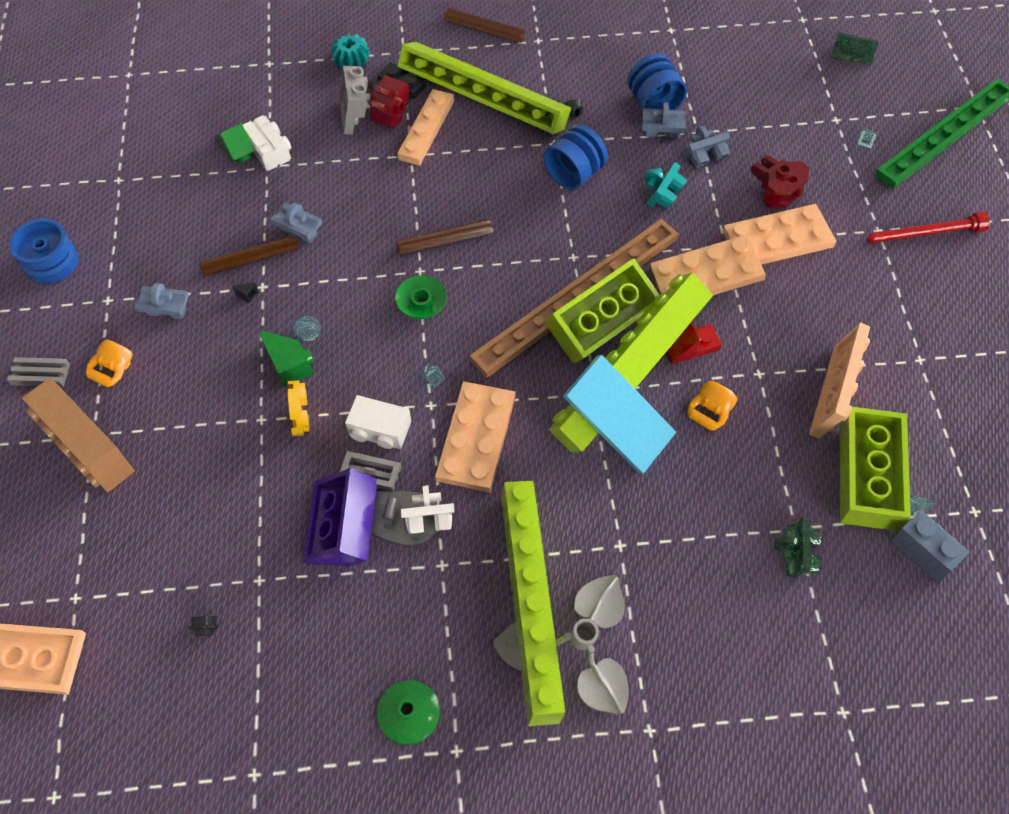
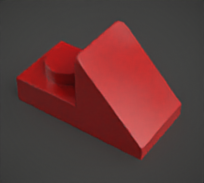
[666,322,722,364]

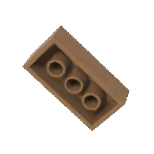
[22,377,135,493]

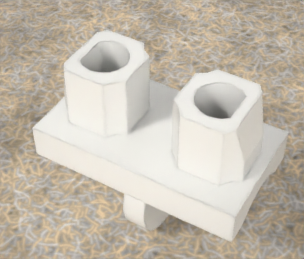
[401,485,454,534]

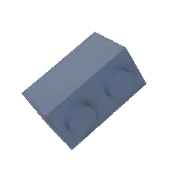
[891,510,970,583]

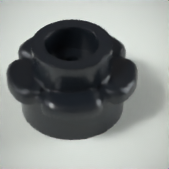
[188,616,219,636]

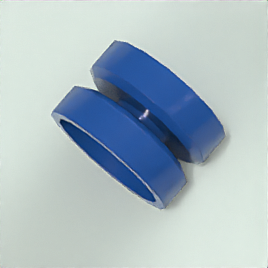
[9,218,79,284]

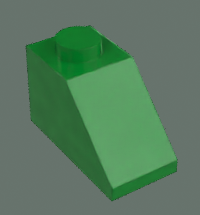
[214,123,255,163]
[259,331,314,387]

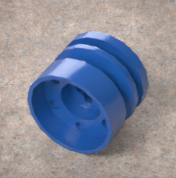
[627,53,687,111]
[543,124,608,191]

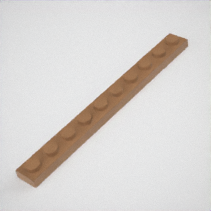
[470,219,679,378]

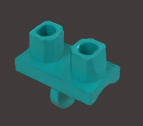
[644,162,687,209]

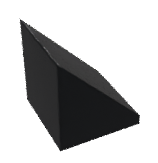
[232,283,259,303]

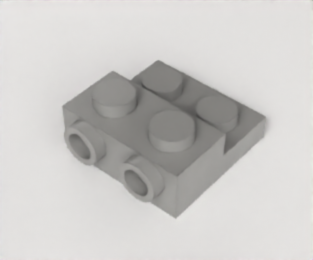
[339,66,370,135]

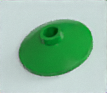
[395,275,447,319]
[377,680,440,745]

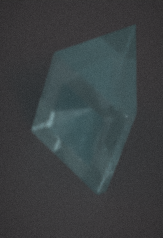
[857,128,878,149]
[417,364,446,388]
[910,494,937,517]

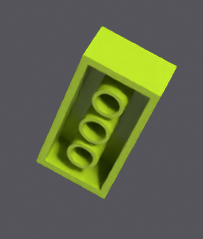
[544,258,659,364]
[840,407,911,531]

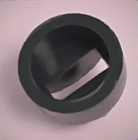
[564,99,583,118]

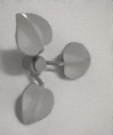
[493,575,629,715]

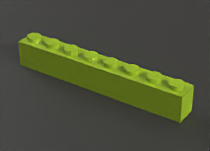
[398,42,571,134]
[548,272,713,452]
[501,481,565,726]

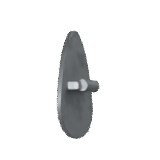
[371,491,437,546]

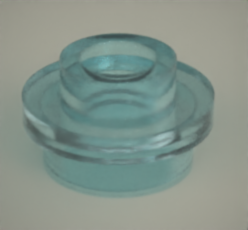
[294,316,321,341]

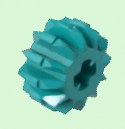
[331,33,370,70]

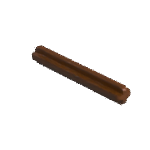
[445,8,525,43]
[396,219,493,255]
[200,235,298,275]

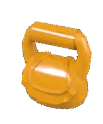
[86,339,133,387]
[687,381,737,431]

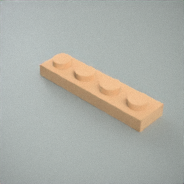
[397,89,454,166]

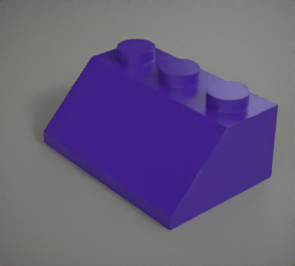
[302,468,377,566]

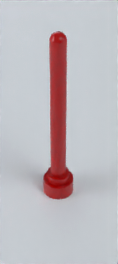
[868,211,990,243]

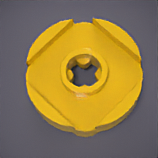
[288,380,310,436]

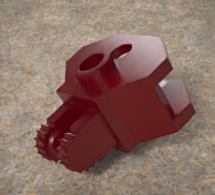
[368,75,409,129]
[750,155,809,208]

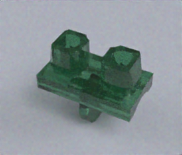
[831,32,879,65]
[774,517,822,578]

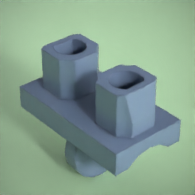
[642,103,686,139]
[683,126,730,168]
[270,202,322,243]
[134,283,189,320]

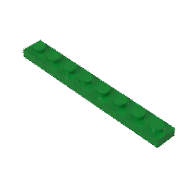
[875,78,1009,189]

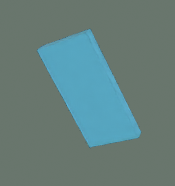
[563,355,676,474]

